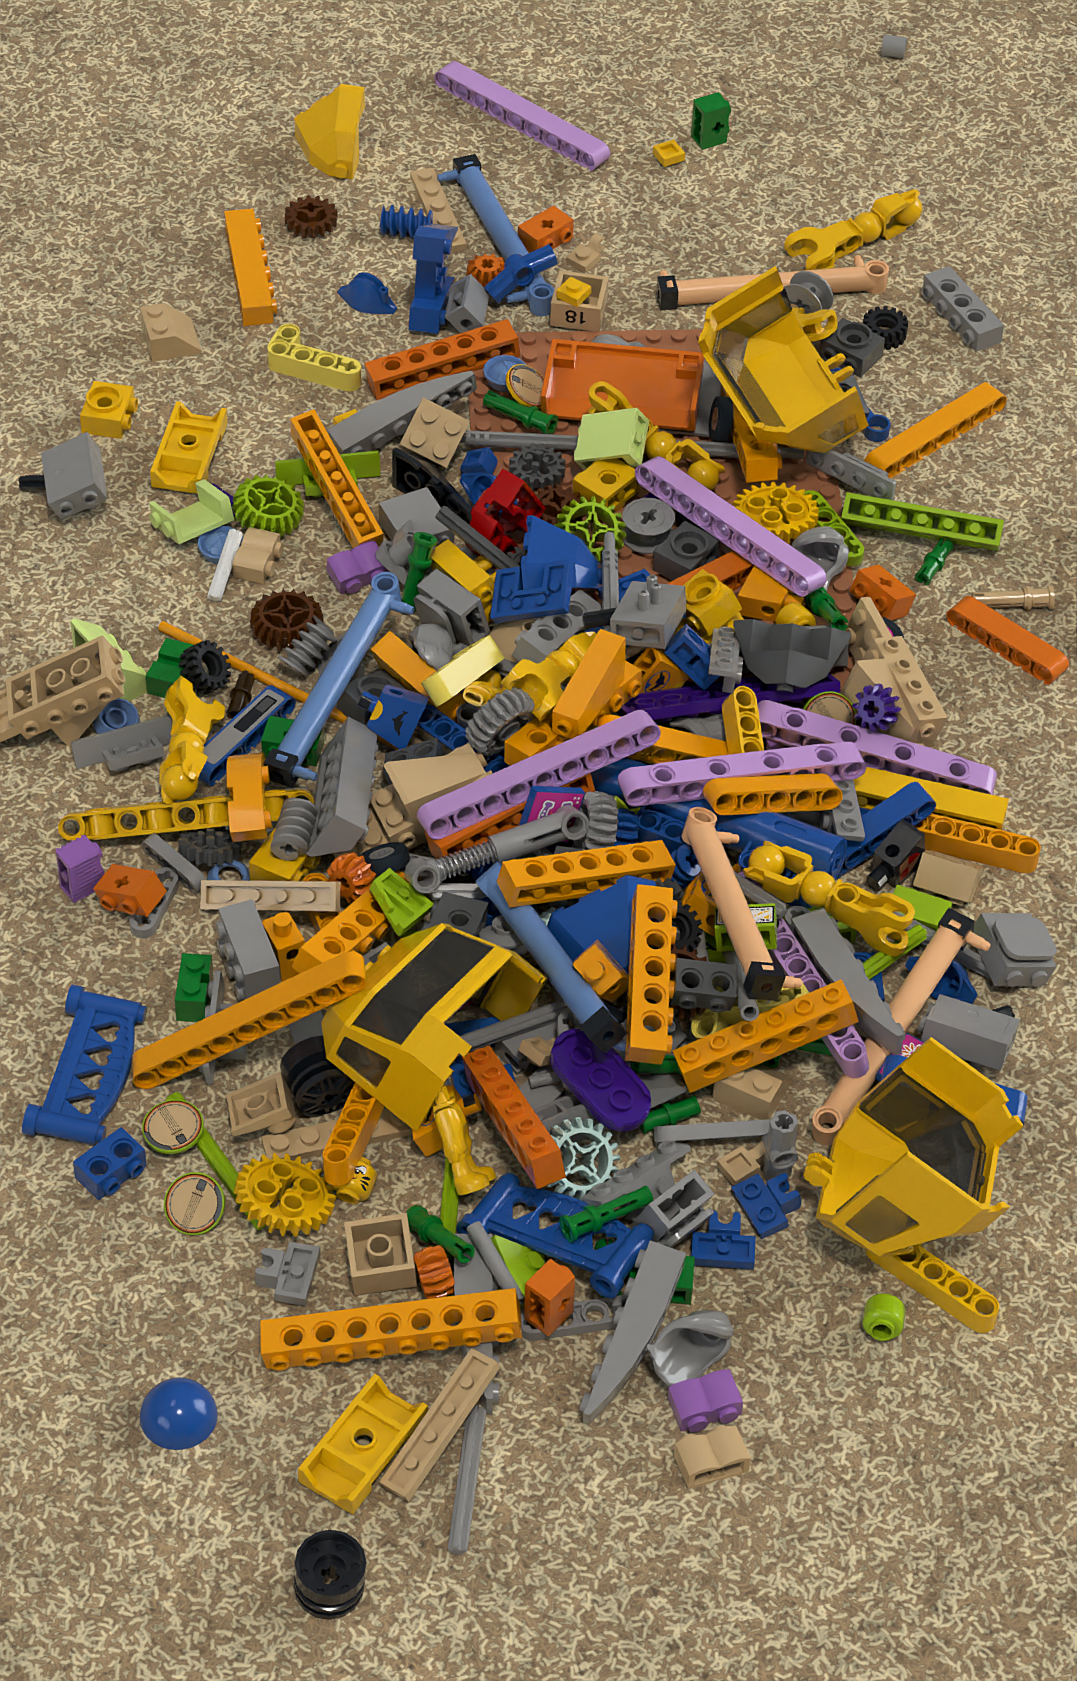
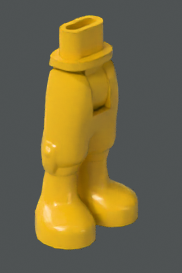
[463,669,506,708]
[432,1085,496,1195]

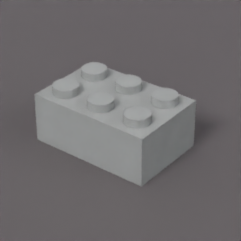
[215,899,280,1001]

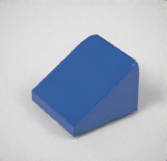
[460,447,498,474]

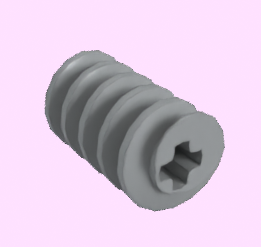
[278,615,337,676]
[270,798,318,861]

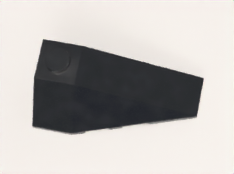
[392,447,472,524]

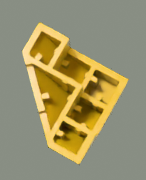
[294,84,365,179]

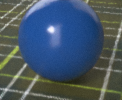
[140,1377,218,1450]

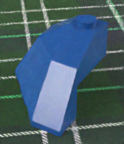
[521,515,602,595]
[547,875,656,992]

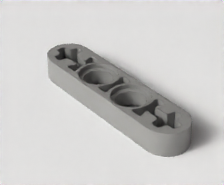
[653,1119,770,1143]
[521,1295,628,1341]

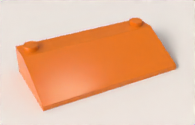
[541,339,705,431]

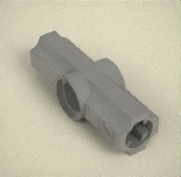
[763,1110,798,1181]

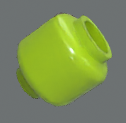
[862,1293,905,1341]

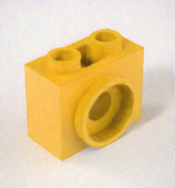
[80,381,138,439]
[572,458,639,512]
[681,569,743,636]
[249,827,321,881]

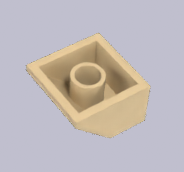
[140,303,202,362]
[913,849,985,906]
[713,1063,794,1120]

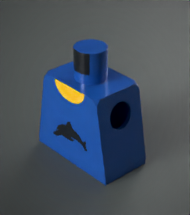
[357,685,429,749]

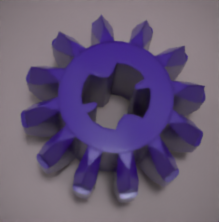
[852,683,901,732]

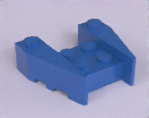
[409,223,458,334]

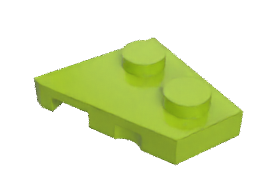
[370,868,434,937]
[490,1235,545,1308]

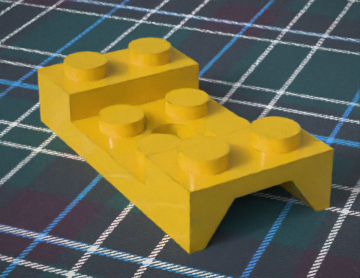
[150,401,228,494]
[298,1373,428,1515]

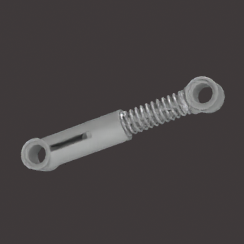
[404,805,589,894]

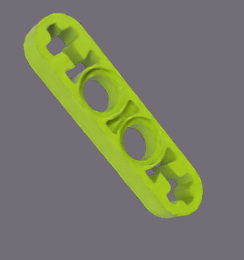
[805,490,864,566]

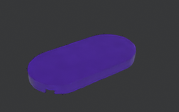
[550,1029,651,1131]

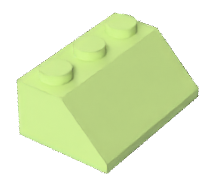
[70,618,147,701]

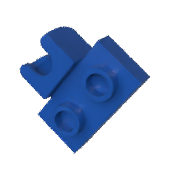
[731,1173,802,1239]
[691,1210,756,1270]

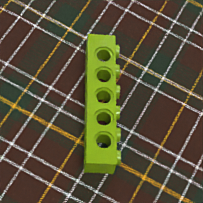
[841,492,1004,551]

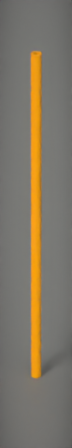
[158,621,411,750]

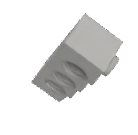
[922,266,1004,352]
[512,589,603,663]

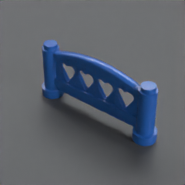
[22,984,147,1145]
[456,1173,654,1298]

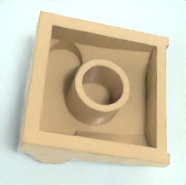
[225,1071,296,1136]

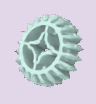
[547,1117,621,1201]

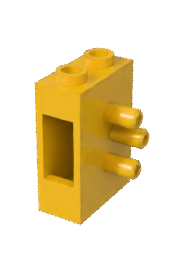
[430,539,496,624]

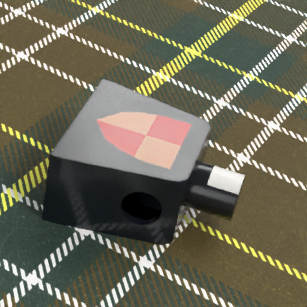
[866,819,925,889]

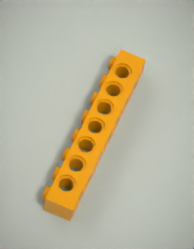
[260,1288,522,1371]

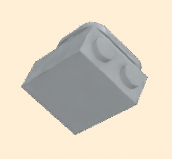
[379,487,454,547]
[413,569,490,646]
[973,913,1057,987]
[628,1170,714,1248]

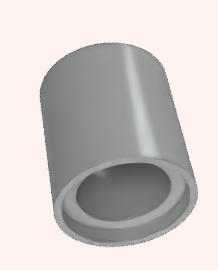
[881,35,907,59]

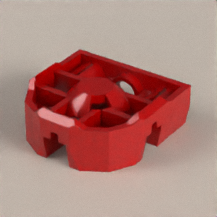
[465,468,546,556]

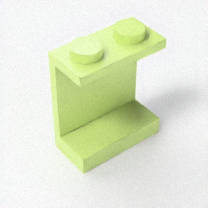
[574,408,649,470]
[149,479,234,544]

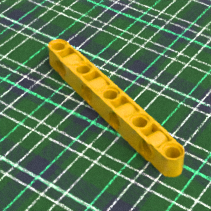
[58,788,315,841]

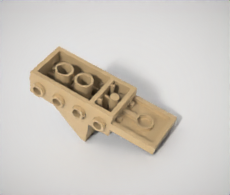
[840,597,948,748]
[0,635,125,746]
[333,743,493,858]

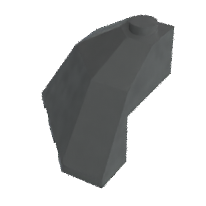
[733,619,851,693]

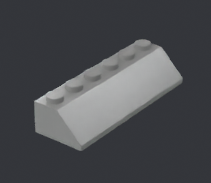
[306,716,379,857]

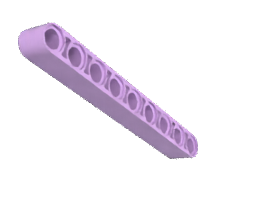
[434,61,610,171]
[635,456,827,597]
[417,710,661,839]
[738,872,869,1078]

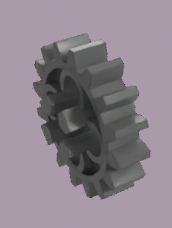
[509,443,566,491]
[178,828,242,866]

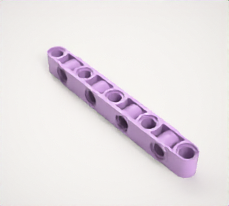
[757,700,997,795]
[618,742,866,806]

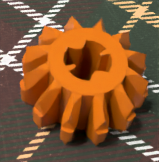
[466,253,505,287]
[327,852,377,903]
[413,1245,455,1299]

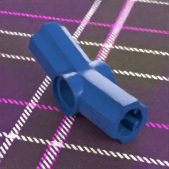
[484,244,558,303]

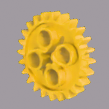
[733,482,819,544]
[234,1153,336,1237]

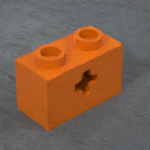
[518,205,574,253]
[849,564,916,621]
[93,864,167,917]
[524,1259,575,1337]

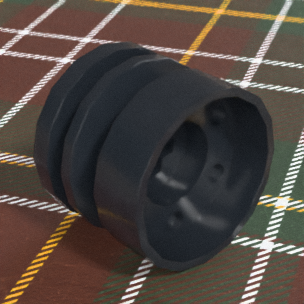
[280,1035,355,1117]
[294,1529,367,1620]

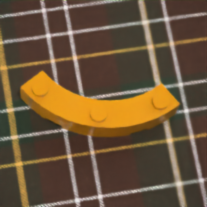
[227,752,272,842]

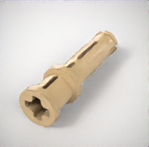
[971,585,1055,610]

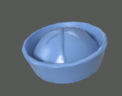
[483,355,526,392]
[197,526,243,564]
[93,698,141,734]

